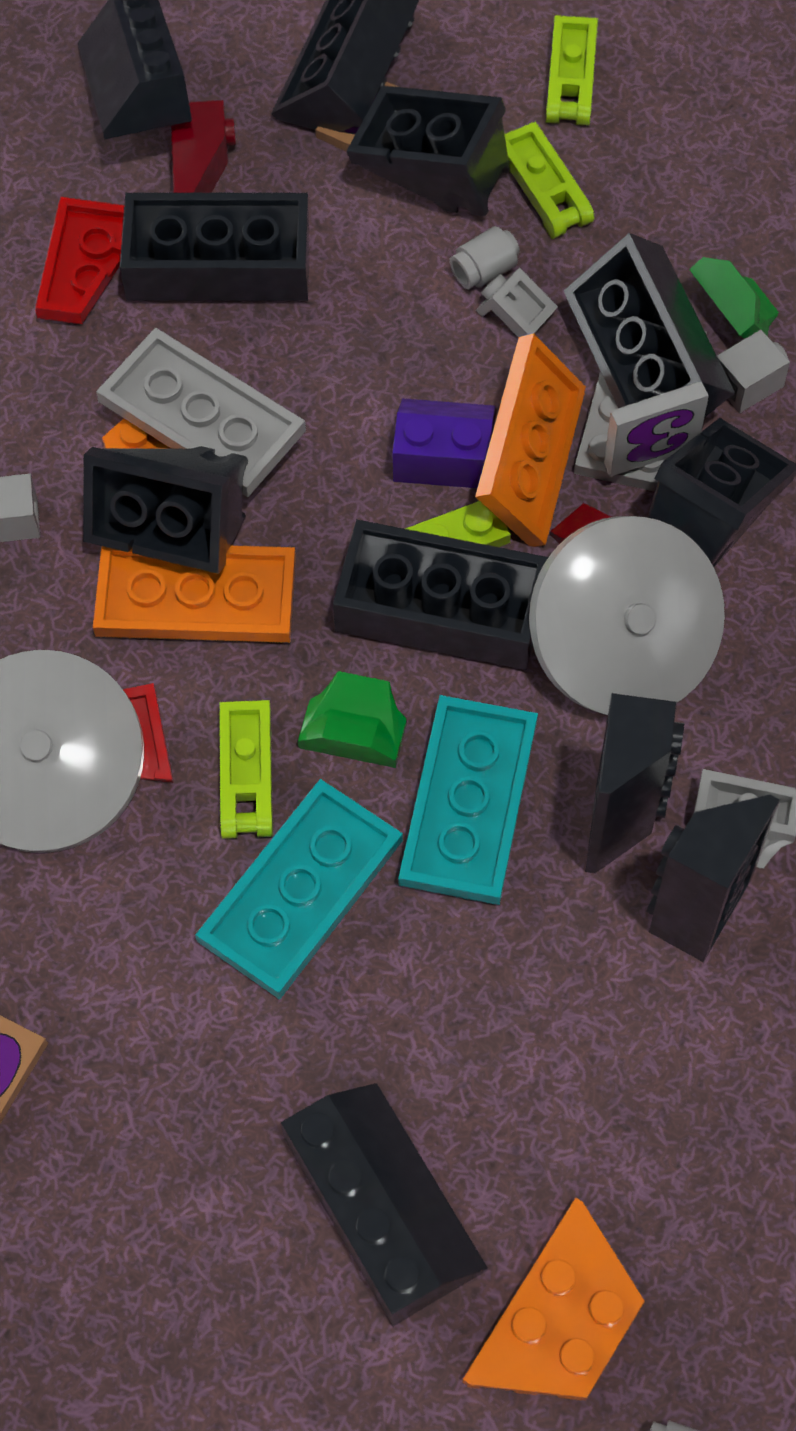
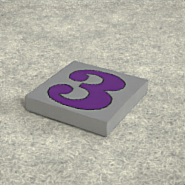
[604,382,709,477]

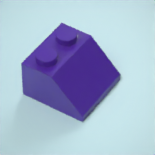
[393,398,495,488]

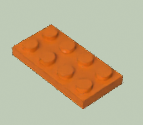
[475,334,586,547]
[93,546,296,643]

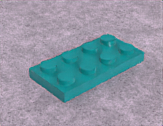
[398,695,538,905]
[195,779,403,1000]

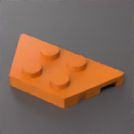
[462,1198,645,1401]

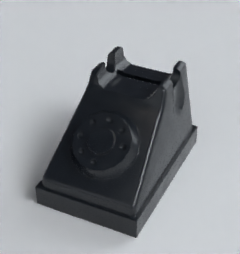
[346,85,510,216]
[647,418,796,567]
[83,446,248,574]

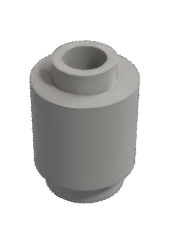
[450,226,520,289]

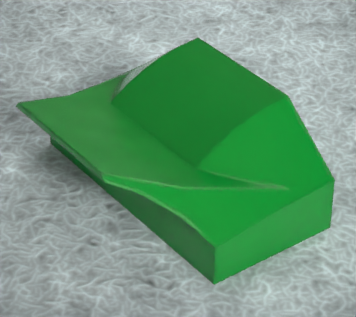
[689,257,779,339]
[298,671,407,768]

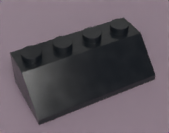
[77,0,192,140]
[271,0,419,132]
[120,193,309,301]
[564,233,735,418]
[333,519,549,670]
[585,693,684,873]
[646,794,780,963]
[281,1083,488,1327]

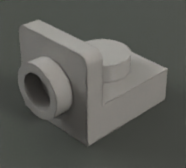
[476,267,558,337]

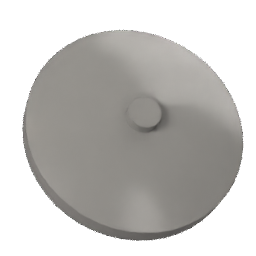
[529,516,725,715]
[0,650,144,853]

